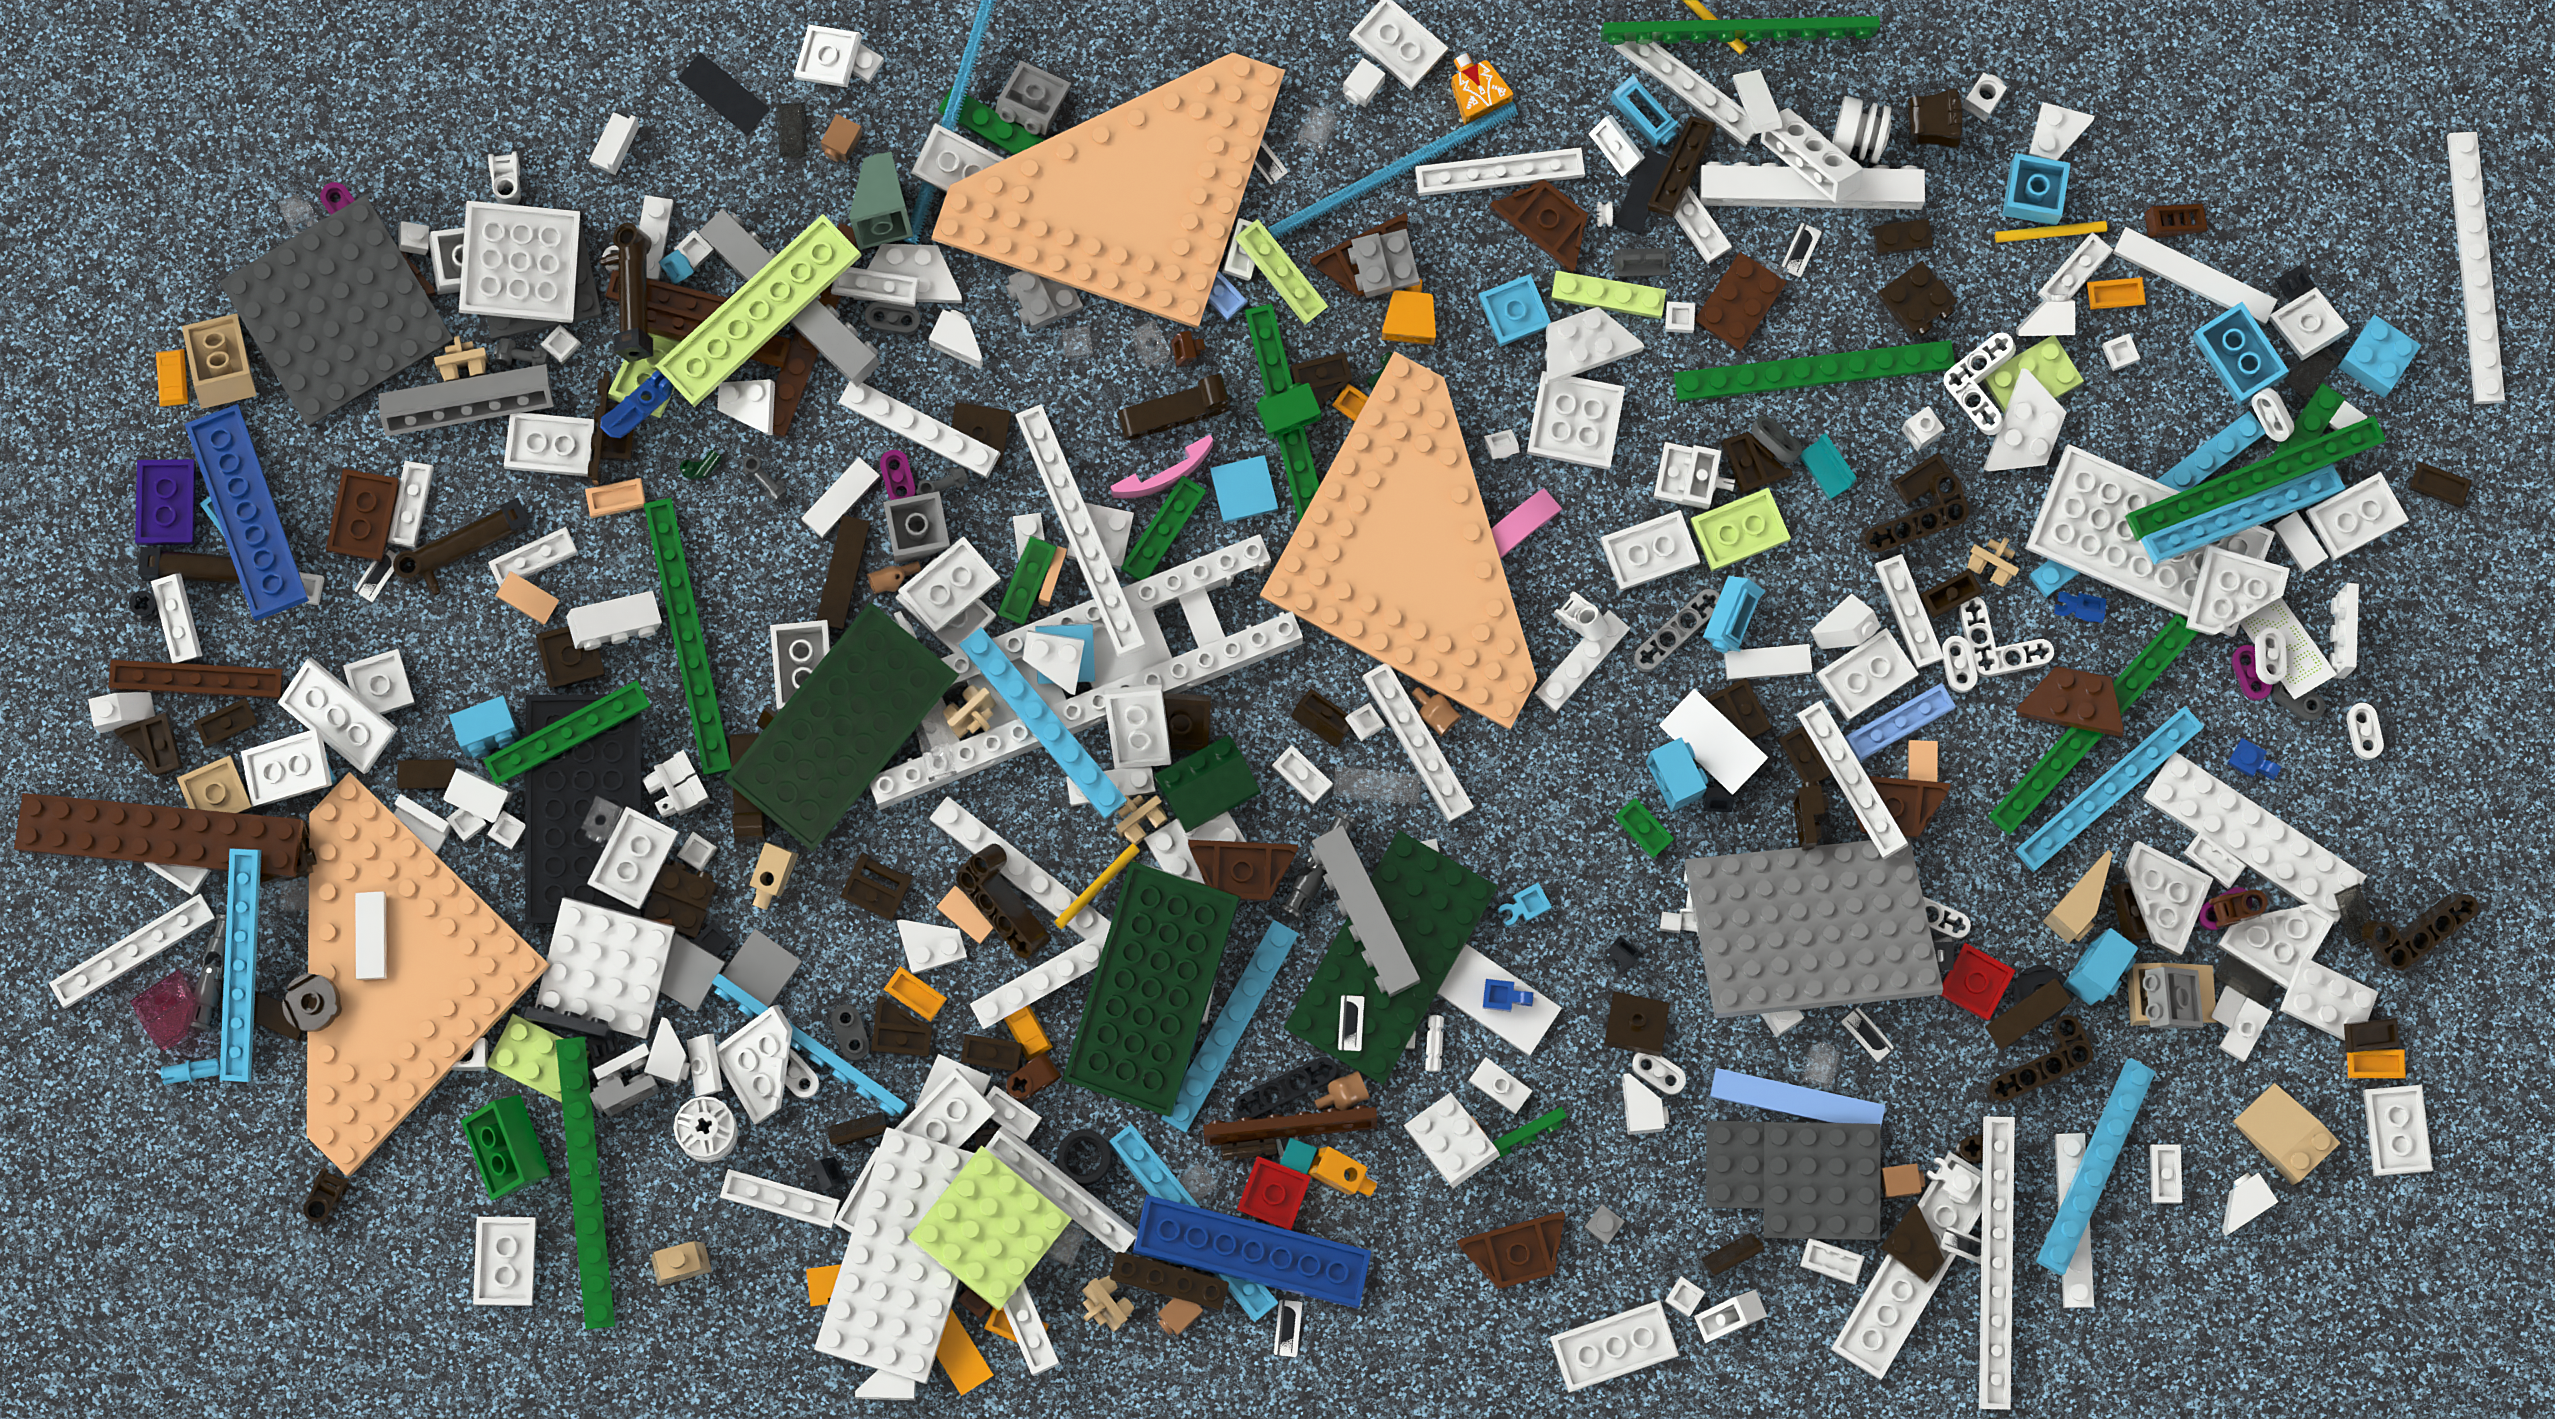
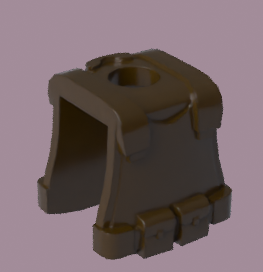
[1907,88,1962,148]

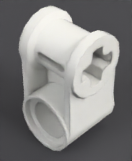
[488,151,521,205]
[1554,591,1608,641]

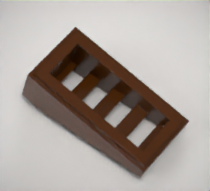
[2144,204,2208,239]

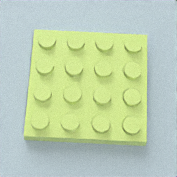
[907,1145,1072,1311]

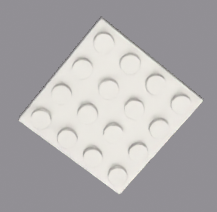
[459,201,580,323]
[535,897,676,1039]

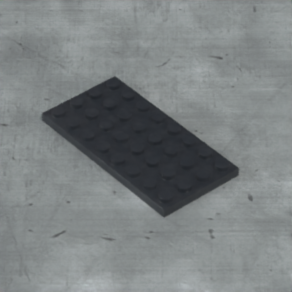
[525,694,642,924]

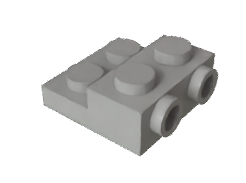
[995,61,1071,135]
[1348,229,1420,298]
[1006,270,1083,332]
[2143,967,2204,1029]
[589,1073,661,1117]

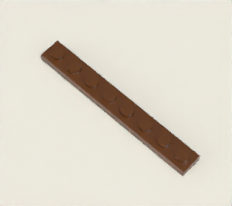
[773,223,860,438]

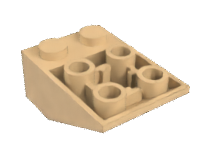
[2127,963,2217,1026]

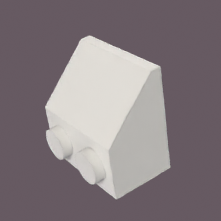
[429,228,464,295]

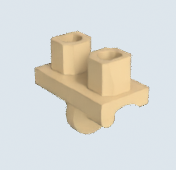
[434,335,489,382]
[1967,537,2019,587]
[943,684,997,739]
[1116,795,1168,845]
[1082,1275,1135,1332]

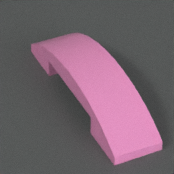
[1110,435,1213,499]
[1491,488,1562,559]

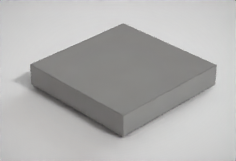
[721,929,802,1008]
[660,933,726,1012]

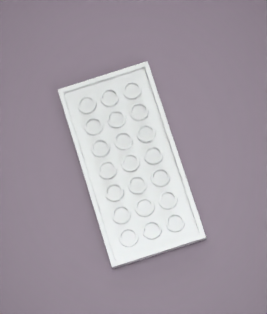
[2025,444,2275,637]
[814,1127,975,1384]

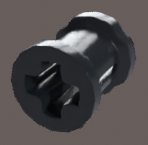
[129,590,159,621]

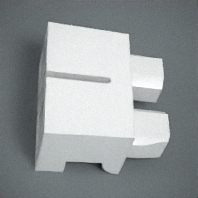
[643,750,711,818]

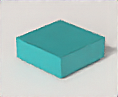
[1279,1137,1317,1175]

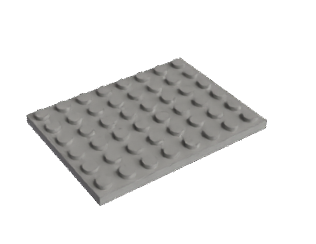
[1684,838,1943,1019]

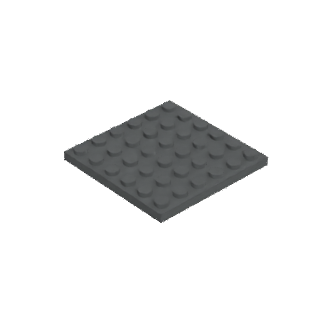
[219,195,454,427]

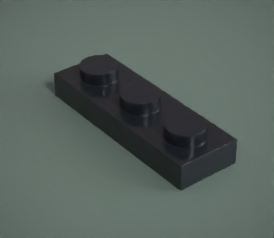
[524,1004,615,1042]

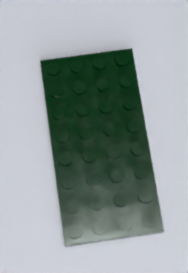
[724,601,959,852]
[1284,830,1498,1086]
[1062,860,1241,1117]

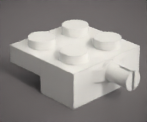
[1653,442,1735,510]

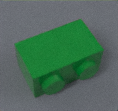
[1256,382,1321,440]

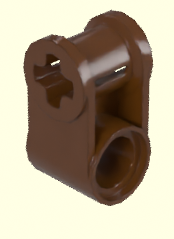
[2209,889,2268,928]
[1006,1052,1062,1102]

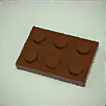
[1694,252,1787,352]
[326,469,400,562]

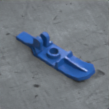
[600,370,673,438]

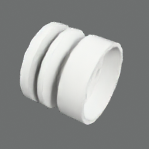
[1832,96,1892,164]
[674,1096,739,1163]

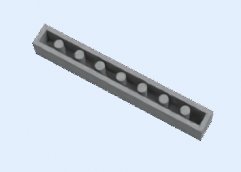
[698,209,881,387]

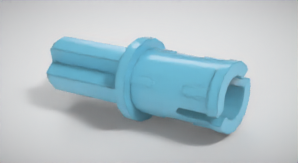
[161,1058,220,1085]

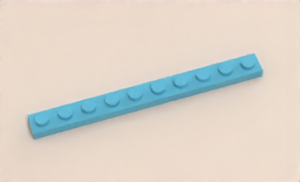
[2028,411,2266,598]

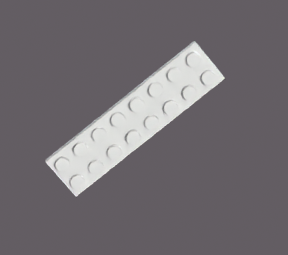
[2142,752,2367,924]
[1831,1152,1983,1380]

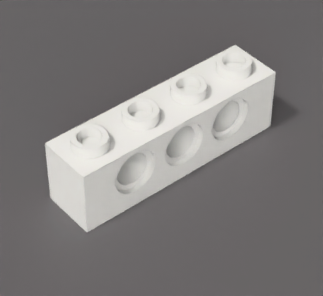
[1761,108,1863,203]

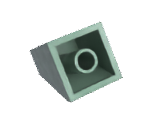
[849,152,913,250]

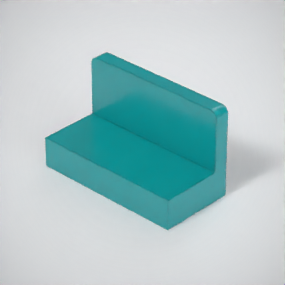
[1799,433,1857,501]

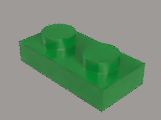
[1614,797,1674,860]

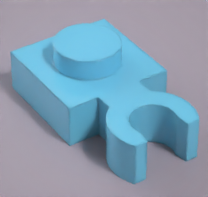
[1497,883,1552,927]

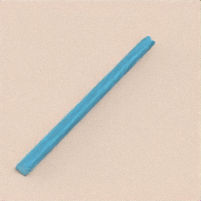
[904,0,997,245]
[1268,101,1518,240]

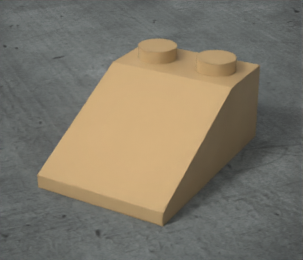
[182,313,257,409]
[2043,850,2113,944]
[2233,1083,2340,1186]

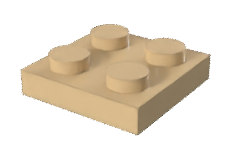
[177,755,253,814]

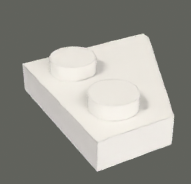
[2028,102,2095,161]
[717,379,775,435]
[1023,630,1084,695]
[897,919,967,974]

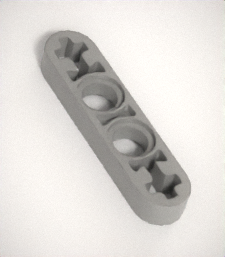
[1634,589,1720,672]

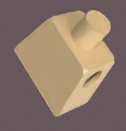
[750,842,799,910]
[651,1241,712,1286]

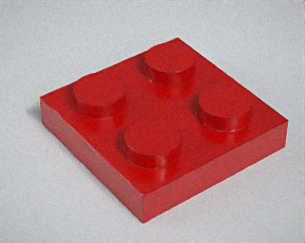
[1940,943,2016,1022]
[1236,1156,1311,1231]

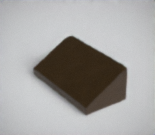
[1919,568,1984,619]
[1291,688,1352,748]
[827,1112,887,1148]
[1702,1233,1764,1278]

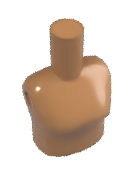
[867,561,921,594]
[1411,687,1462,737]
[1314,1071,1370,1111]

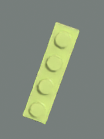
[1235,219,1328,325]
[1551,271,1666,319]

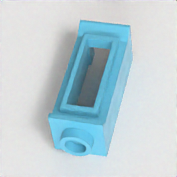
[1611,74,1678,148]
[1703,576,1765,653]

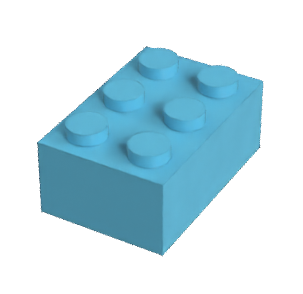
[2193,301,2289,407]

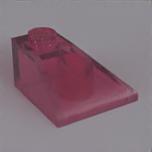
[130,969,196,1052]

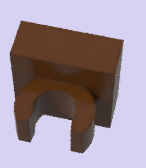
[1171,331,1206,367]

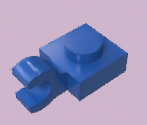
[2054,592,2106,623]
[2227,738,2282,781]
[1483,979,1534,1012]

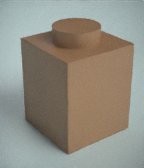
[821,114,863,163]
[1880,1163,1925,1200]
[1158,1298,1203,1337]

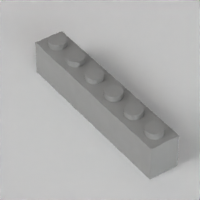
[378,364,554,437]
[1310,825,1421,997]

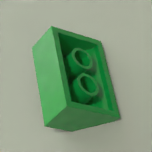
[461,1095,551,1201]

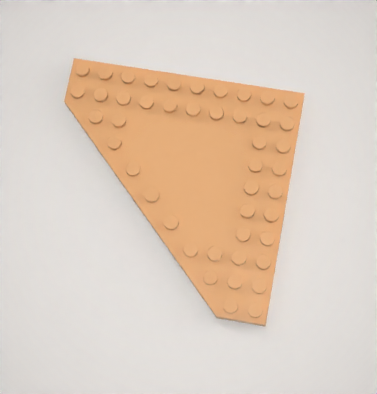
[931,52,1285,329]
[1260,351,1537,730]
[307,772,550,1177]

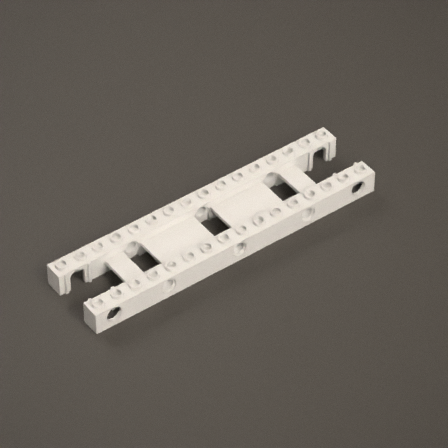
[869,534,1303,810]

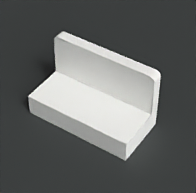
[589,112,640,175]
[443,768,514,823]
[394,794,453,854]

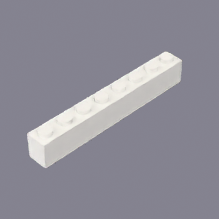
[1699,162,1925,210]

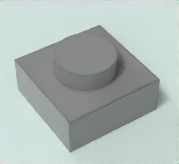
[1584,1204,1625,1245]

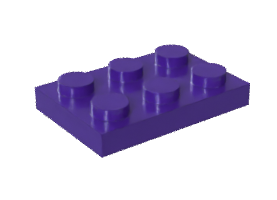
[135,459,196,545]

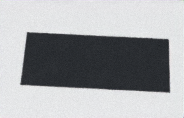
[677,53,770,135]

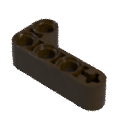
[1117,374,1230,441]
[1859,472,1969,552]
[730,732,766,844]
[956,843,1049,958]
[2362,892,2479,971]
[1986,1014,2093,1105]

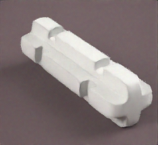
[1425,1015,1444,1072]

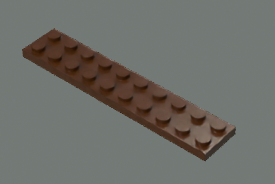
[14,793,304,878]

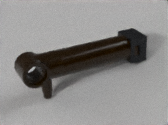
[599,222,653,363]
[393,497,533,596]
[138,547,241,584]

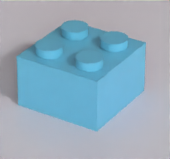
[2002,153,2071,226]
[2337,314,2421,398]
[449,695,521,759]
[1646,737,1708,812]
[2063,928,2138,1006]

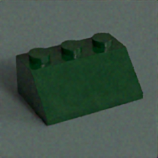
[1154,735,1261,833]

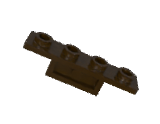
[588,371,635,486]
[1110,1252,1229,1310]

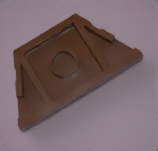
[1489,179,1588,273]
[1310,212,1408,299]
[2016,666,2125,737]
[1851,776,1951,839]
[1188,839,1298,902]
[1456,1211,1565,1290]

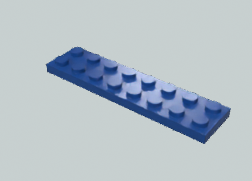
[185,404,309,622]
[1132,1195,1371,1309]

